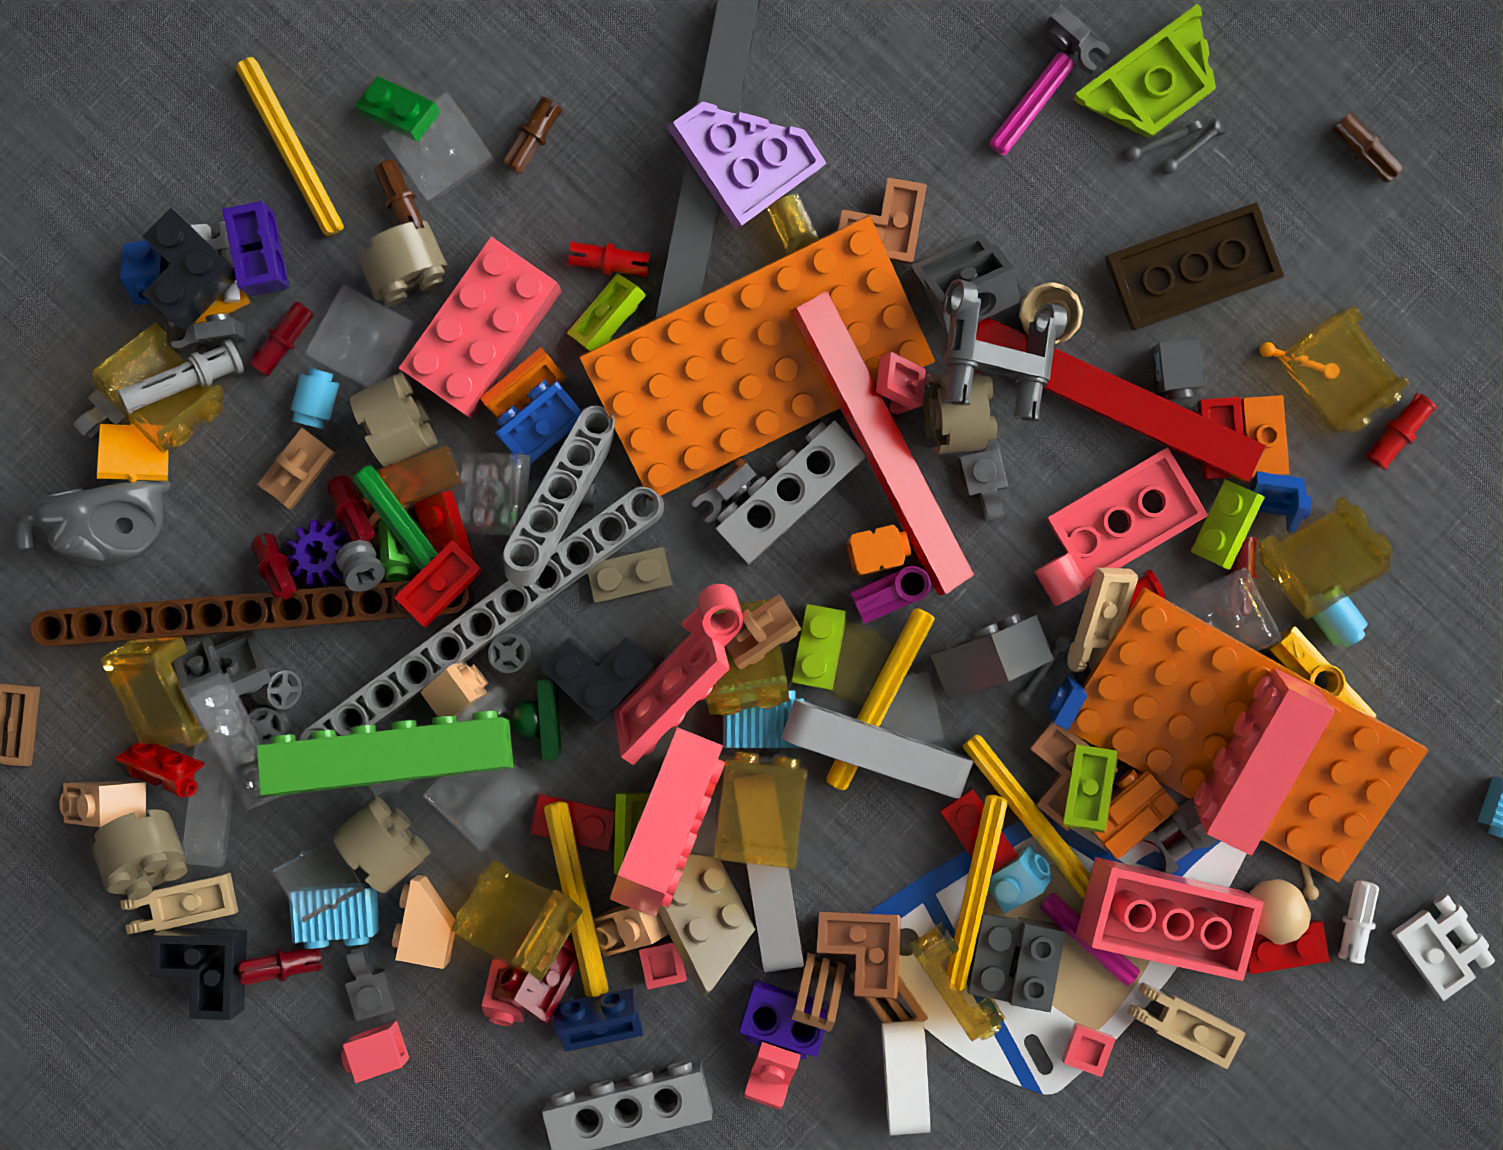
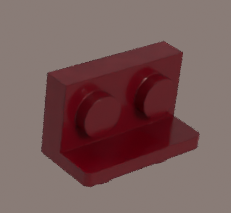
[493,925,579,1024]

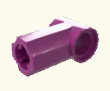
[850,566,931,624]

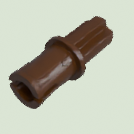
[503,96,563,174]
[1332,112,1403,183]
[375,160,423,229]

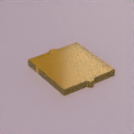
[833,619,895,706]

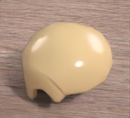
[1019,282,1084,344]
[1248,879,1311,945]

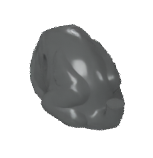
[14,479,170,567]

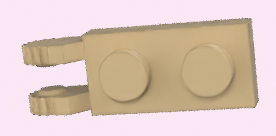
[1067,567,1138,672]
[120,873,239,934]
[1127,982,1246,1069]

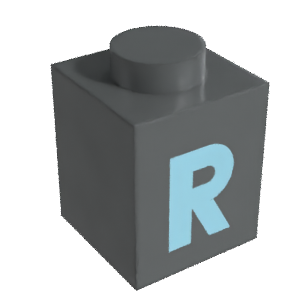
[1151,338,1205,400]

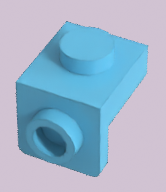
[988,845,1053,914]

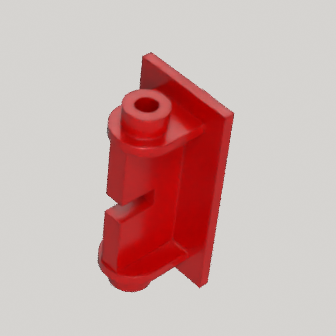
[115,739,205,798]

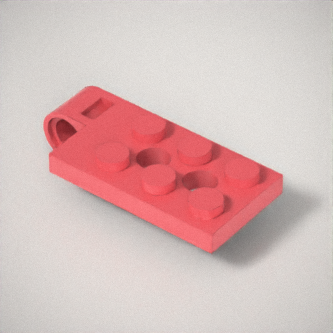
[1034,447,1209,606]
[614,584,743,765]

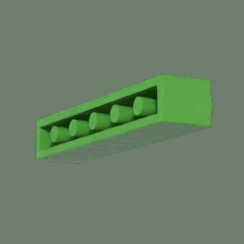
[257,711,514,796]

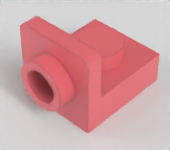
[876,352,926,415]
[482,959,525,1026]
[744,1042,801,1110]

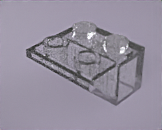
[423,761,544,851]

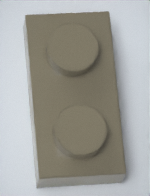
[588,547,673,604]

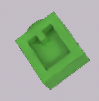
[378,519,422,582]

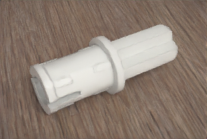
[1338,881,1379,963]

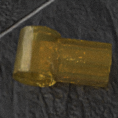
[766,193,820,254]

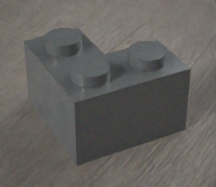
[931,613,1054,700]

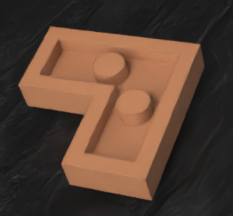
[838,178,927,265]
[1028,720,1118,831]
[817,912,901,999]

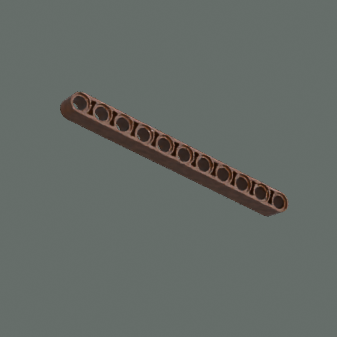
[30,581,474,646]

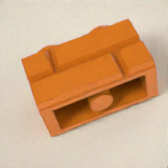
[846,525,911,577]
[1090,768,1179,860]

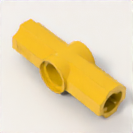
[1266,626,1376,718]

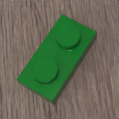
[354,76,441,142]

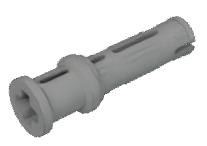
[116,339,244,414]

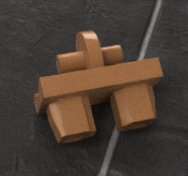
[257,428,335,510]
[726,594,801,670]

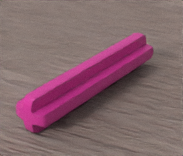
[989,52,1074,155]
[1040,893,1140,986]

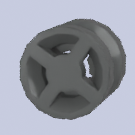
[335,540,385,592]
[488,633,532,674]
[250,666,302,710]
[244,707,292,746]

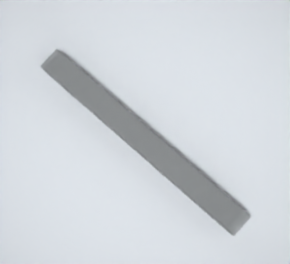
[299,487,664,741]

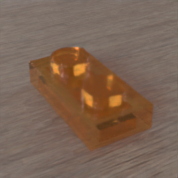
[377,445,463,506]

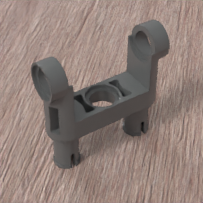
[944,279,1067,421]

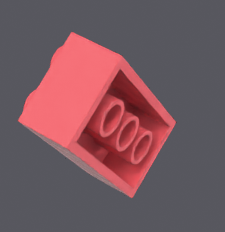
[399,237,562,419]
[1194,667,1335,856]
[610,728,725,918]
[1075,857,1264,981]

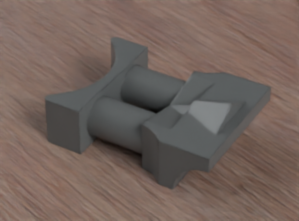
[1143,798,1219,874]

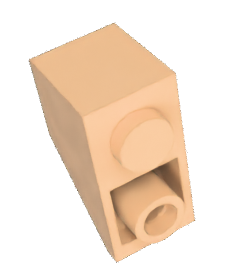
[420,662,488,717]
[59,781,146,827]
[392,875,457,969]
[593,905,669,957]

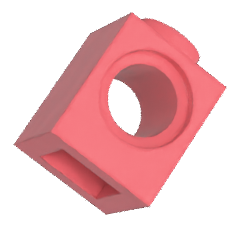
[341,1020,409,1083]

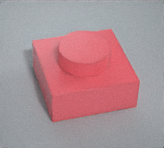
[639,940,687,990]
[1061,1022,1115,1077]

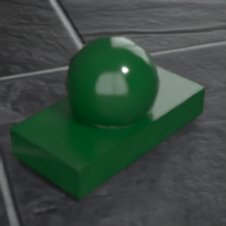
[510,678,562,761]

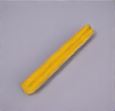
[236,57,344,237]
[826,608,934,791]
[963,734,1091,899]
[944,795,1007,991]
[544,801,609,997]

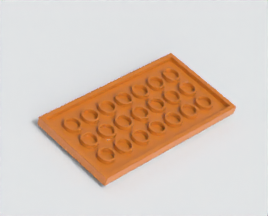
[579,215,936,501]
[1064,588,1429,883]

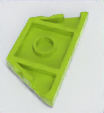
[1073,3,1216,139]

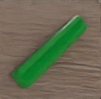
[353,465,438,570]

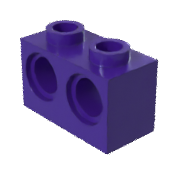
[222,201,290,296]
[739,979,828,1059]

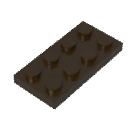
[1105,202,1284,332]

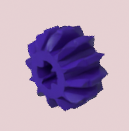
[286,520,349,587]

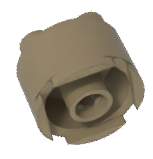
[354,221,449,307]
[922,370,998,455]
[350,371,438,467]
[333,796,431,893]
[90,809,188,900]

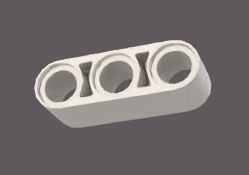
[882,1020,930,1136]

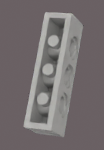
[716,420,866,565]
[542,1060,713,1150]

